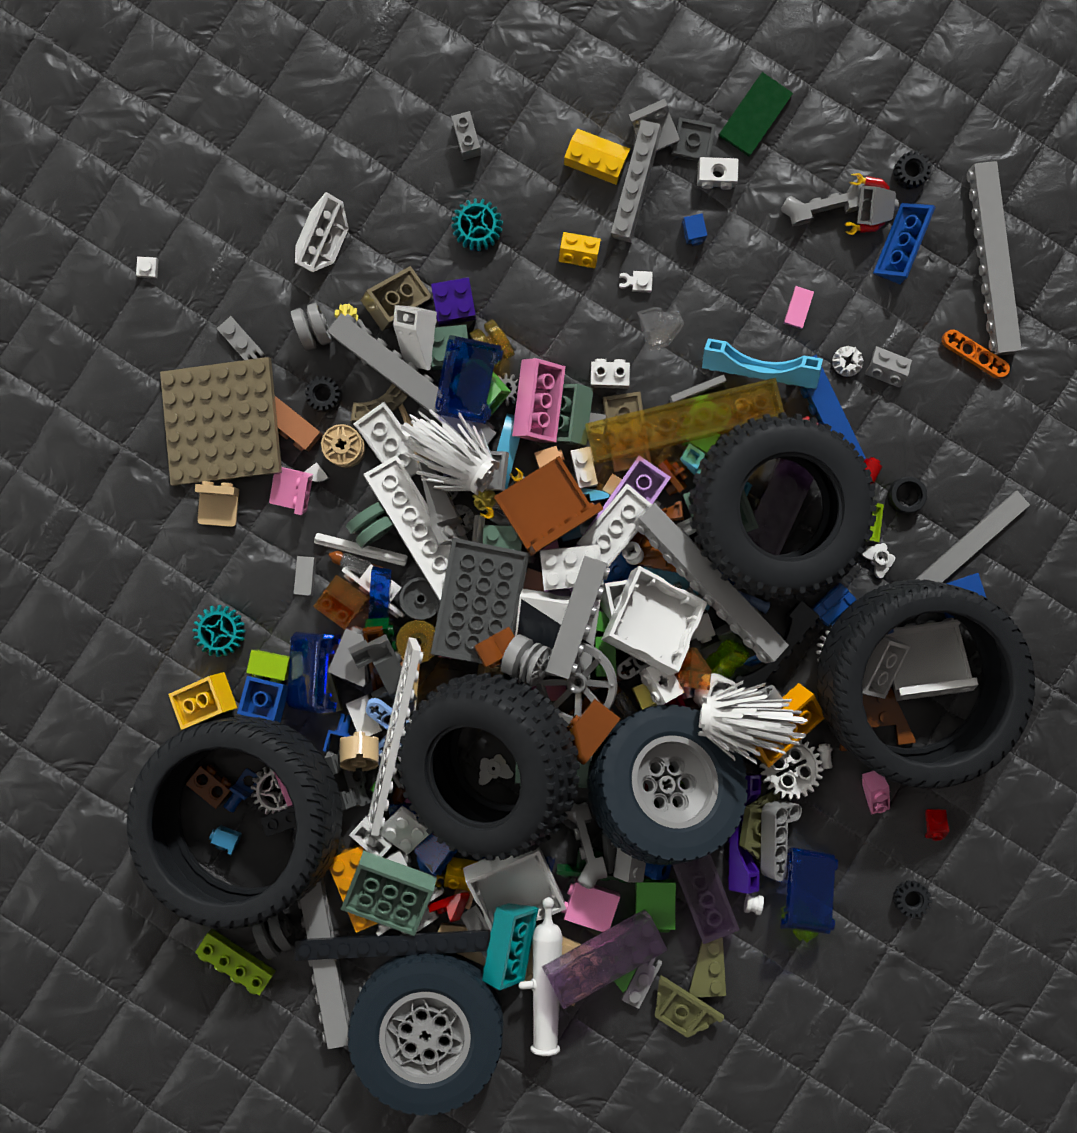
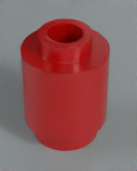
[863,457,882,485]

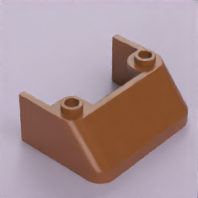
[567,696,621,765]

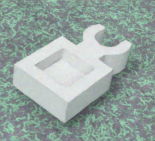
[619,271,652,292]

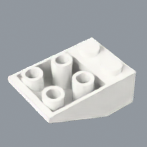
[393,305,437,370]

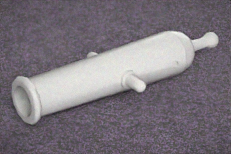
[519,897,574,1056]

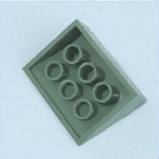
[341,850,437,936]

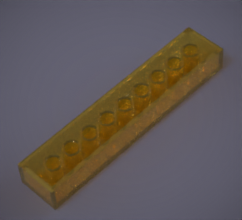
[585,378,784,465]

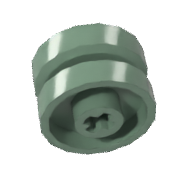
[345,502,394,548]

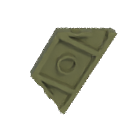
[739,790,780,862]
[655,975,724,1038]

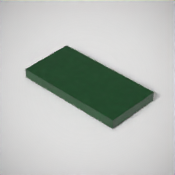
[718,72,793,157]

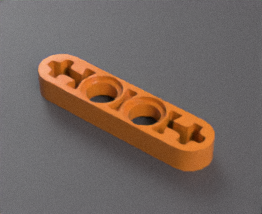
[941,330,1010,379]

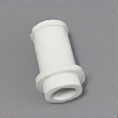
[817,744,833,769]

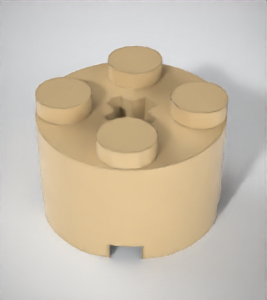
[339,732,379,771]

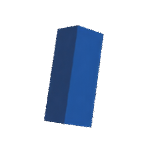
[873,203,936,284]

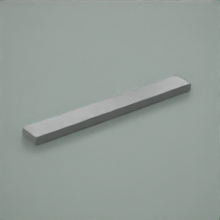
[916,491,1030,582]

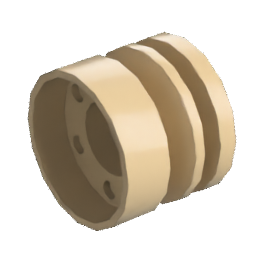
[321,424,366,468]

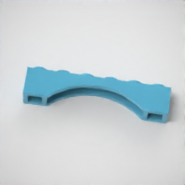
[702,338,823,389]

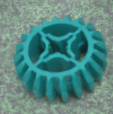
[451,198,503,251]
[192,605,246,657]

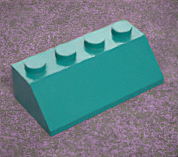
[482,903,539,990]

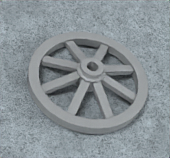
[536,642,617,724]

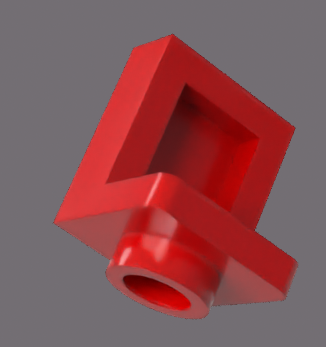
[925,809,949,841]

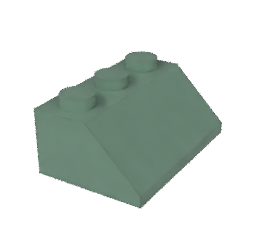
[553,384,594,445]

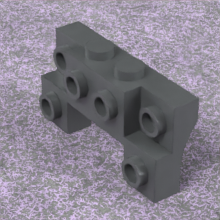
[348,634,417,713]

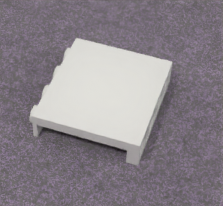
[888,618,978,701]

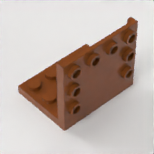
[493,456,603,556]

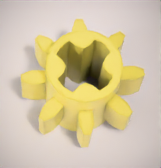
[334,304,359,322]
[472,490,496,512]

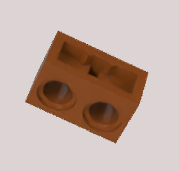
[186,764,232,809]

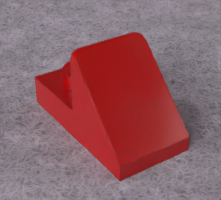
[428,892,470,922]

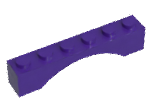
[728,773,761,894]

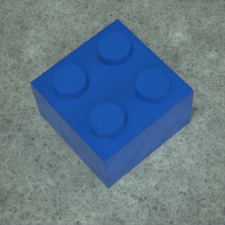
[237,676,290,722]

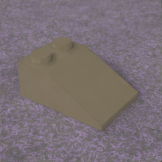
[360,266,432,331]

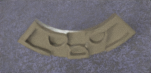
[351,383,408,422]

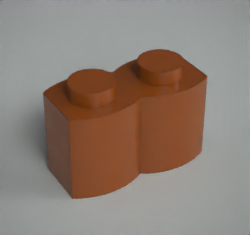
[473,627,515,668]

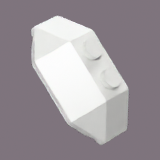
[295,192,349,272]

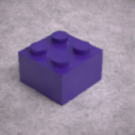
[431,277,477,326]

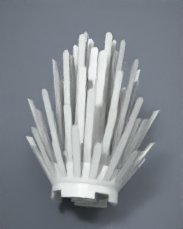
[400,409,499,495]
[698,680,808,764]

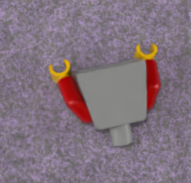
[845,173,899,235]

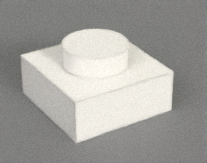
[136,256,158,278]

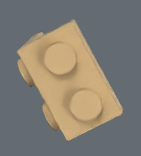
[195,481,239,527]

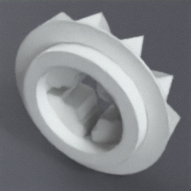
[832,346,864,377]

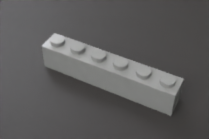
[611,120,662,243]
[546,556,610,679]

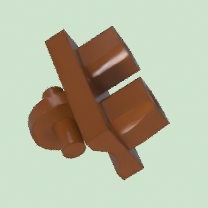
[658,459,688,495]

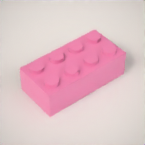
[512,358,566,443]

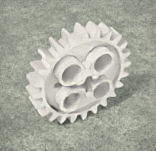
[759,739,824,800]

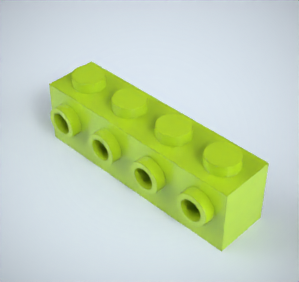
[195,928,276,996]

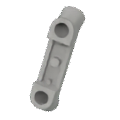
[781,179,864,226]
[565,802,607,889]

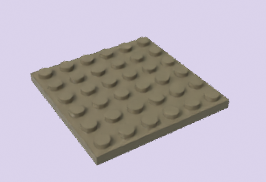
[160,357,282,486]

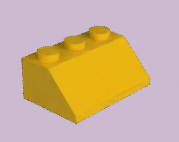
[564,129,630,185]

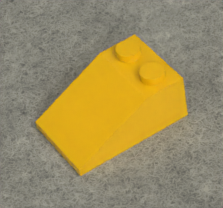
[168,672,237,730]

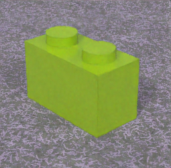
[247,650,293,683]

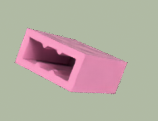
[561,878,620,934]

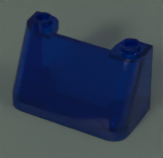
[435,335,503,424]
[286,632,341,713]
[780,847,838,934]

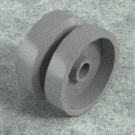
[291,302,332,351]

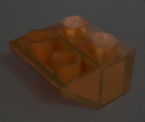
[313,575,370,630]
[674,647,712,690]

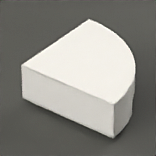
[305,462,329,482]

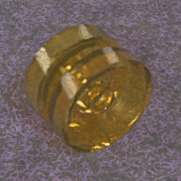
[469,319,515,370]
[396,620,435,663]

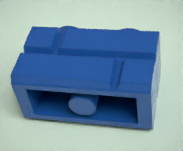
[811,583,857,626]

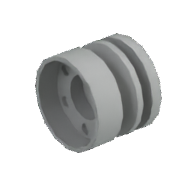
[501,634,552,687]

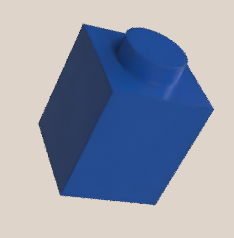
[682,213,707,246]

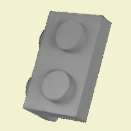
[865,346,912,387]

